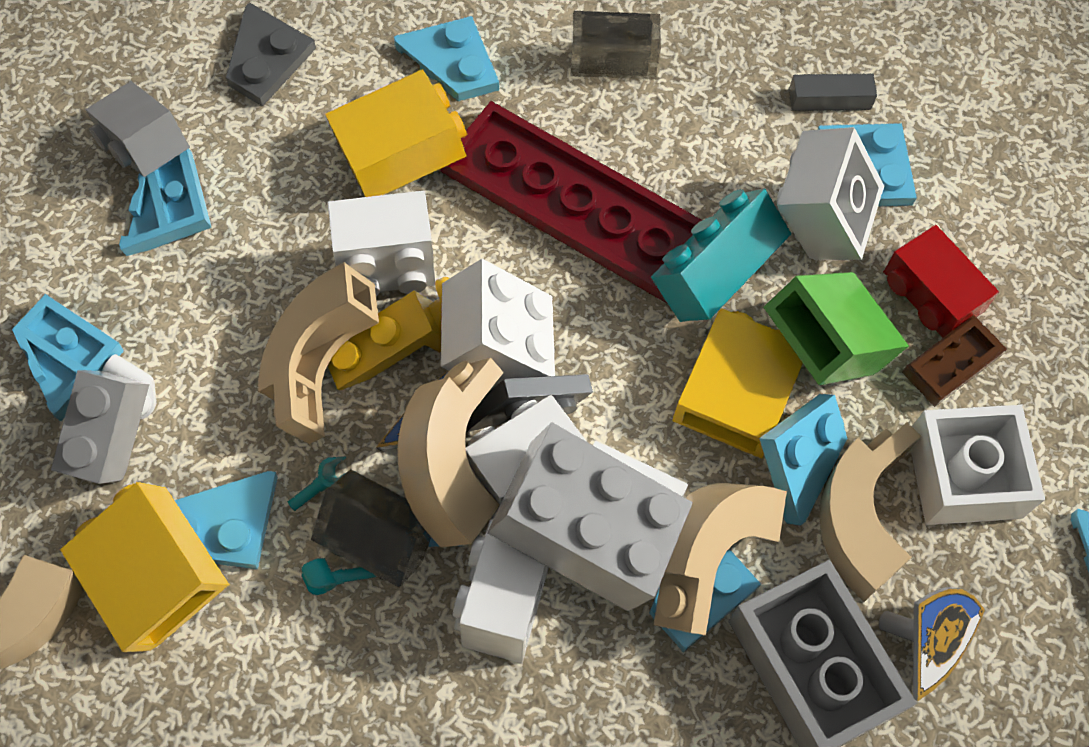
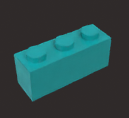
[651,188,792,322]

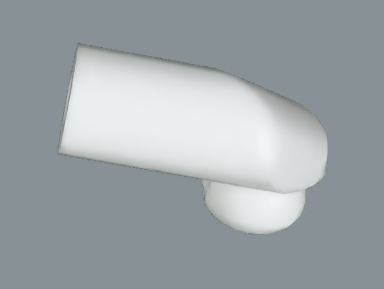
[102,354,157,419]

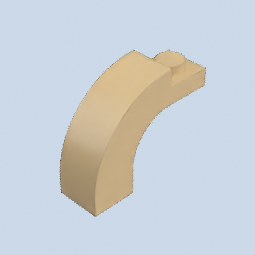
[258,262,379,444]
[398,357,504,548]
[819,422,921,602]
[654,483,787,635]
[0,555,84,669]

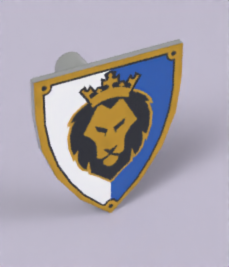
[879,587,985,701]

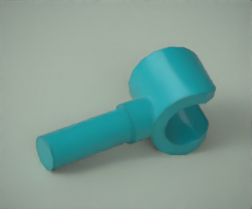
[287,456,357,511]
[301,558,377,595]

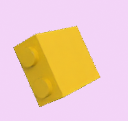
[325,69,467,197]
[672,308,803,459]
[60,482,229,652]

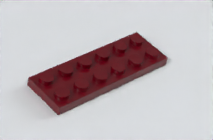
[441,101,702,304]

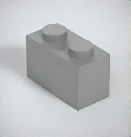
[85,81,190,177]
[51,370,150,484]

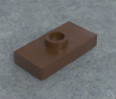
[902,315,1007,407]

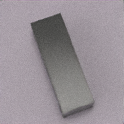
[789,73,877,111]

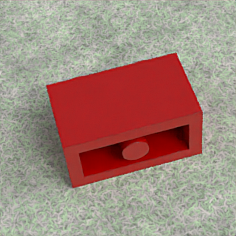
[883,224,999,338]

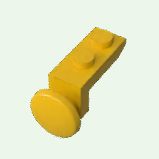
[327,277,449,391]

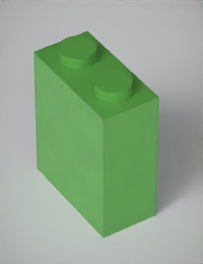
[763,272,909,385]

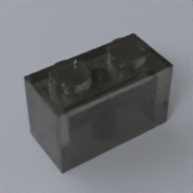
[570,10,661,79]
[311,469,432,588]

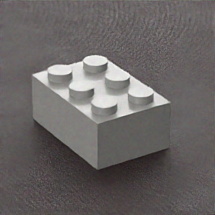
[487,422,693,612]
[728,559,917,747]

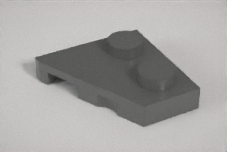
[226,2,316,107]
[466,374,593,432]

